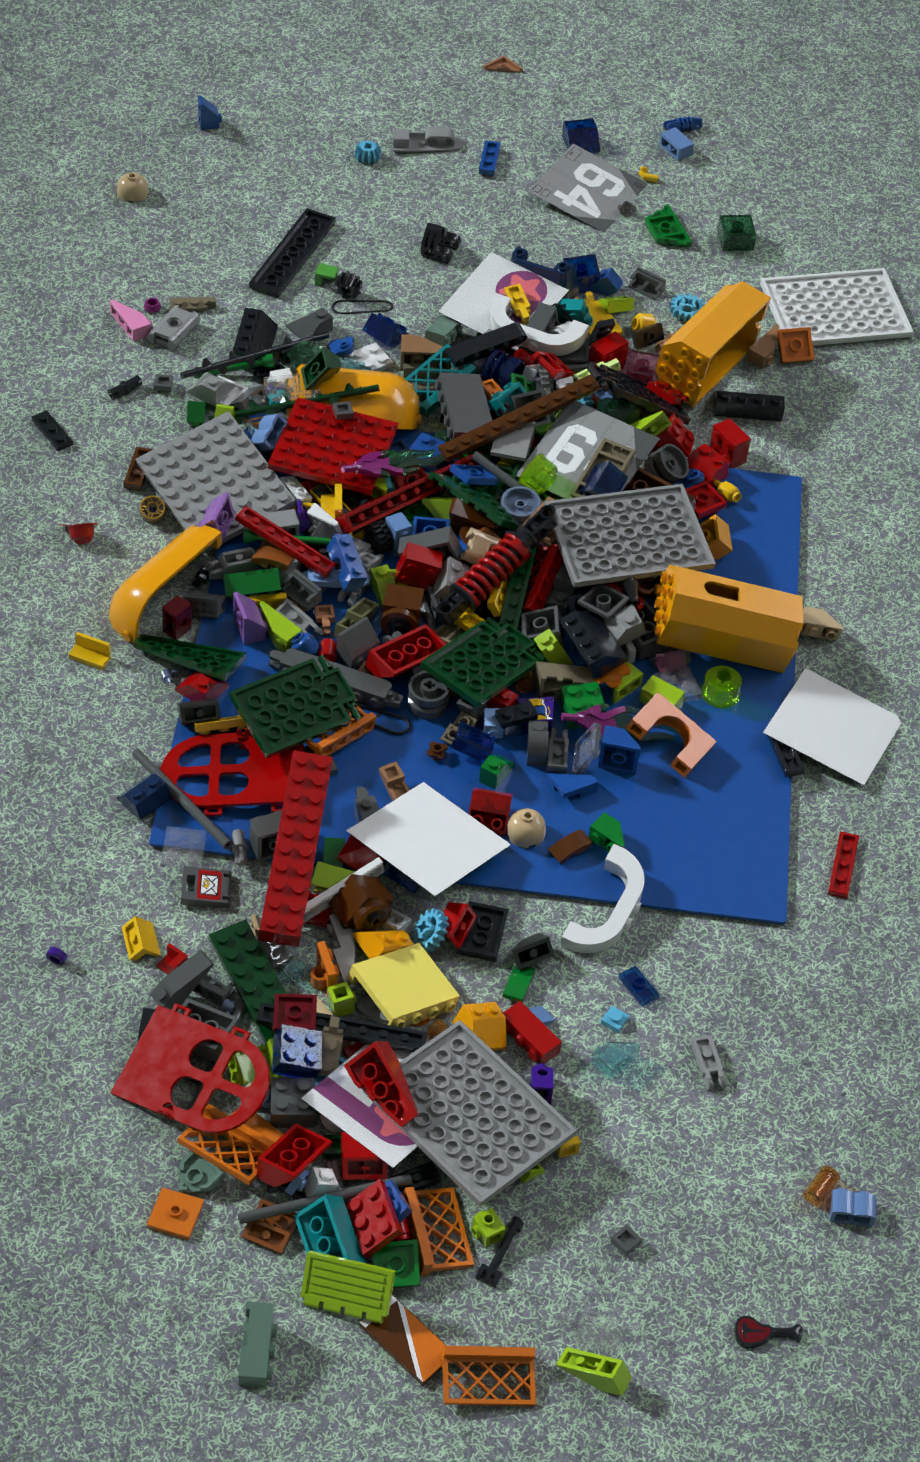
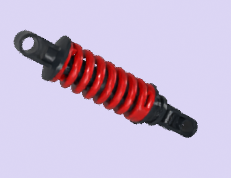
[437,505,558,625]

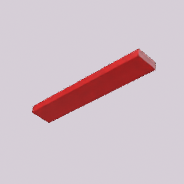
[235,506,337,578]

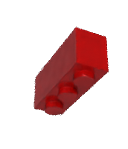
[503,1001,562,1064]

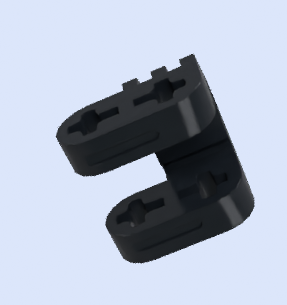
[421,222,461,264]

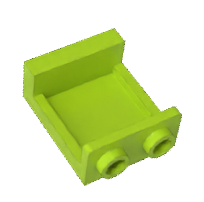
[228,1038,290,1088]

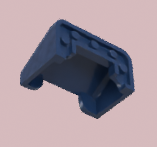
[511,247,579,299]

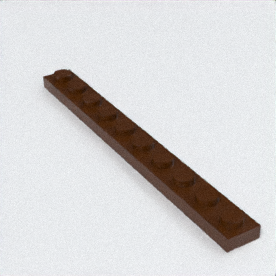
[438,374,600,462]

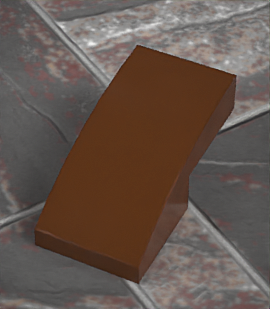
[548,829,594,865]

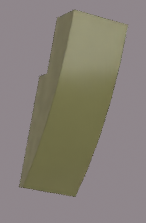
[333,597,380,638]

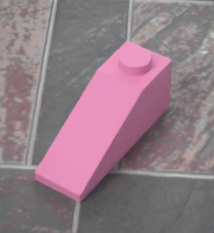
[110,299,153,342]

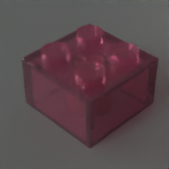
[623,349,660,384]

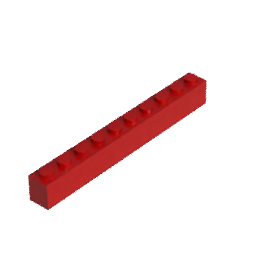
[335,451,482,534]

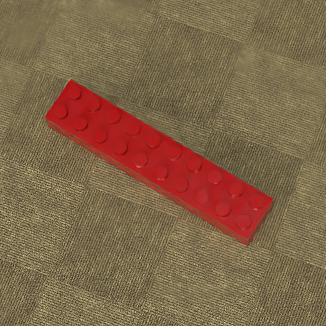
[258,750,333,948]

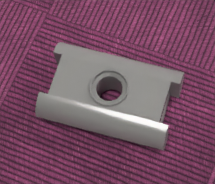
[147,305,201,351]

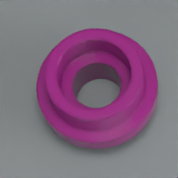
[144,298,161,313]

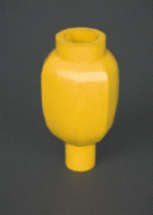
[714,480,742,502]

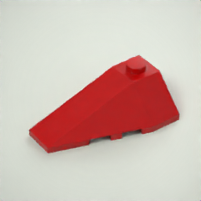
[344,1041,419,1127]

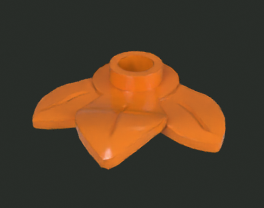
[594,663,630,688]

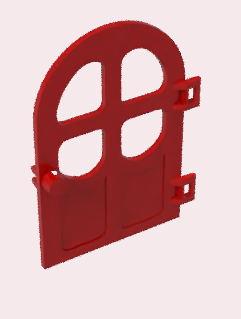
[160,728,304,816]
[110,1003,270,1133]

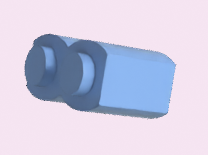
[251,414,287,451]
[830,1188,876,1227]

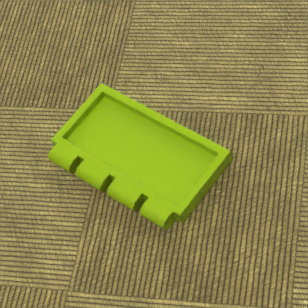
[300,1251,396,1324]

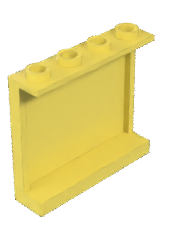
[347,943,460,1028]

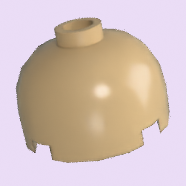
[117,172,149,202]
[506,808,546,848]

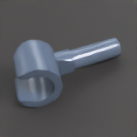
[161,667,186,683]
[221,999,235,1015]

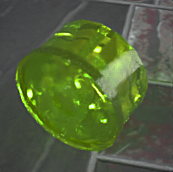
[518,453,558,494]
[701,665,742,708]

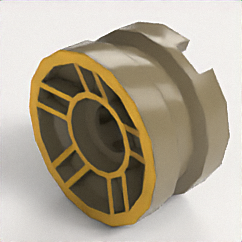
[140,495,165,523]

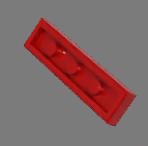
[828,831,859,899]

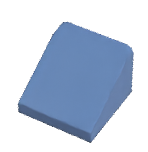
[529,1006,555,1026]

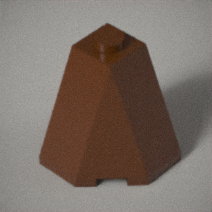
[449,497,501,535]

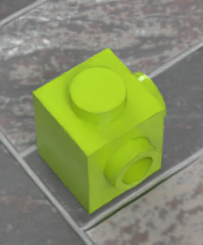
[327,981,357,1017]
[471,1208,506,1248]

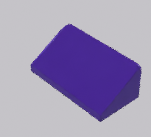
[296,499,311,533]

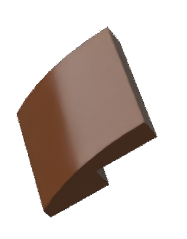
[251,541,295,571]
[241,1198,297,1254]

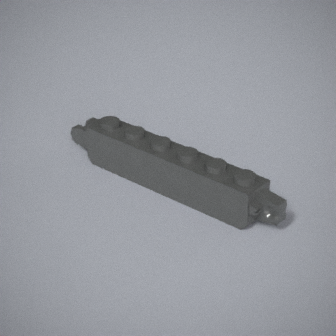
[269,648,403,711]

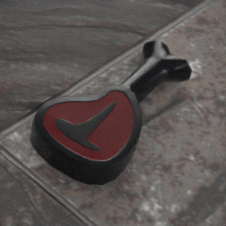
[734,1316,803,1348]

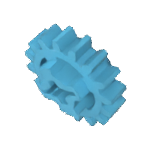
[670,293,705,322]
[411,908,449,953]

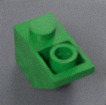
[589,812,624,852]

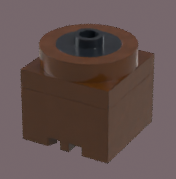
[381,583,424,636]
[328,874,394,932]

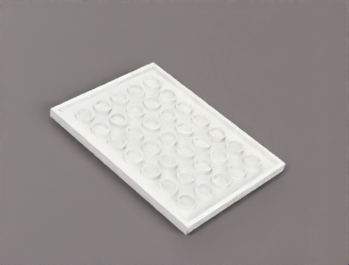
[760,268,914,346]

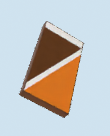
[358,1295,447,1386]

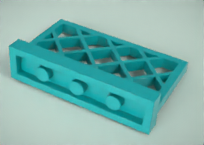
[405,343,476,417]

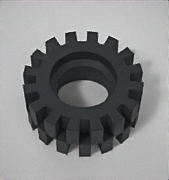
[365,519,394,555]

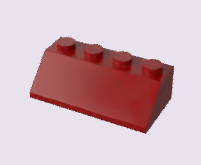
[365,624,446,678]

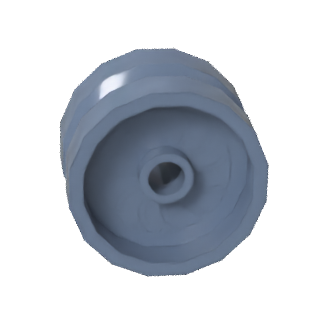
[501,486,540,532]

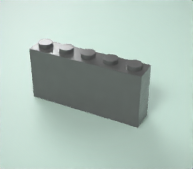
[435,373,494,447]

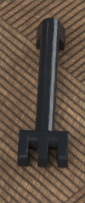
[475,1216,524,1288]

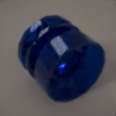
[482,349,525,391]

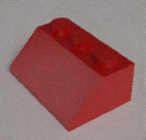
[257,1123,332,1187]

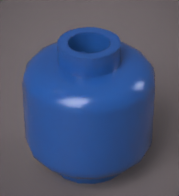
[291,632,319,656]

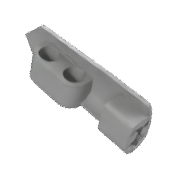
[393,127,467,152]

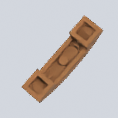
[379,762,410,801]

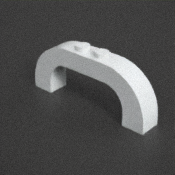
[490,293,589,356]
[560,844,644,953]

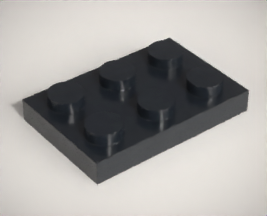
[456,901,509,962]

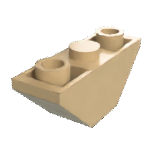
[799,606,843,640]

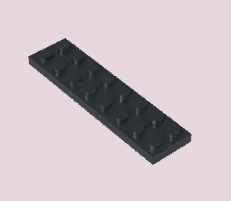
[249,208,336,298]

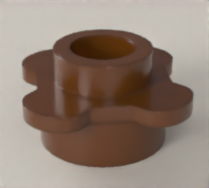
[427,741,448,761]

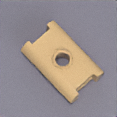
[460,528,500,565]

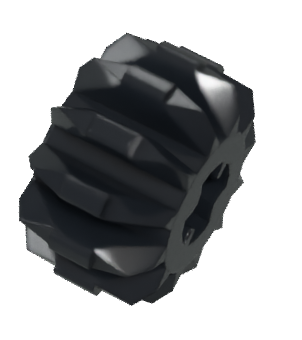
[334,271,363,299]

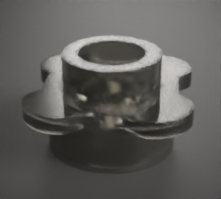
[618,201,637,216]

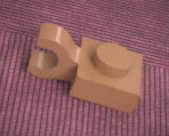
[314,604,335,635]

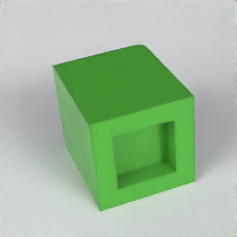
[315,263,339,286]

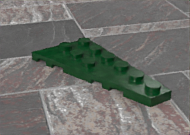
[428,471,518,530]
[134,634,247,681]

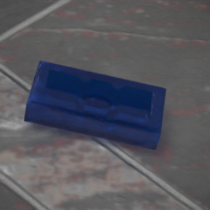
[618,965,659,1007]

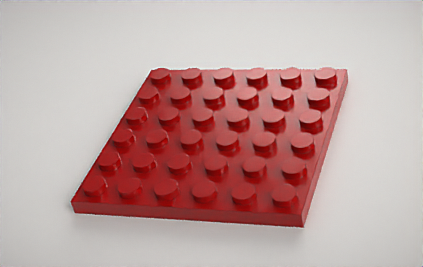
[267,397,399,495]

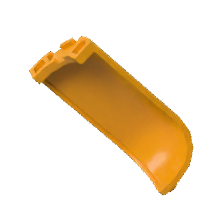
[286,364,422,429]
[109,525,222,643]

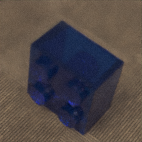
[272,1024,322,1078]

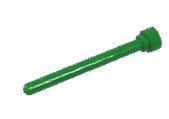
[193,354,275,378]
[243,528,331,545]

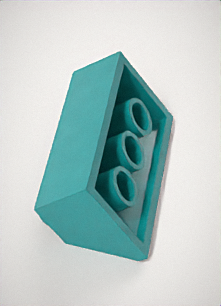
[294,1194,366,1263]

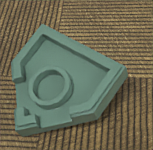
[178,1151,226,1194]

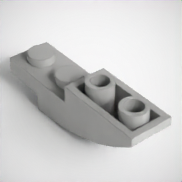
[326,914,355,987]

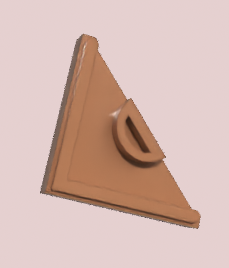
[483,56,523,73]

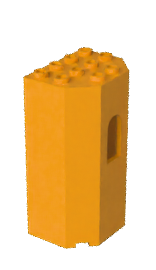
[655,281,771,408]
[654,565,804,673]

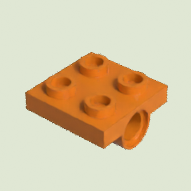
[310,941,339,998]

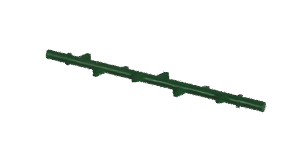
[208,383,380,425]

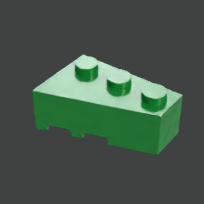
[223,568,282,600]

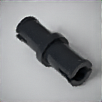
[107,375,142,400]

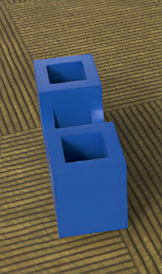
[327,534,368,592]

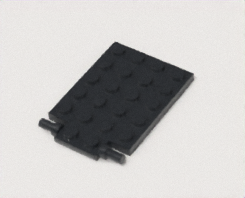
[587,362,691,425]

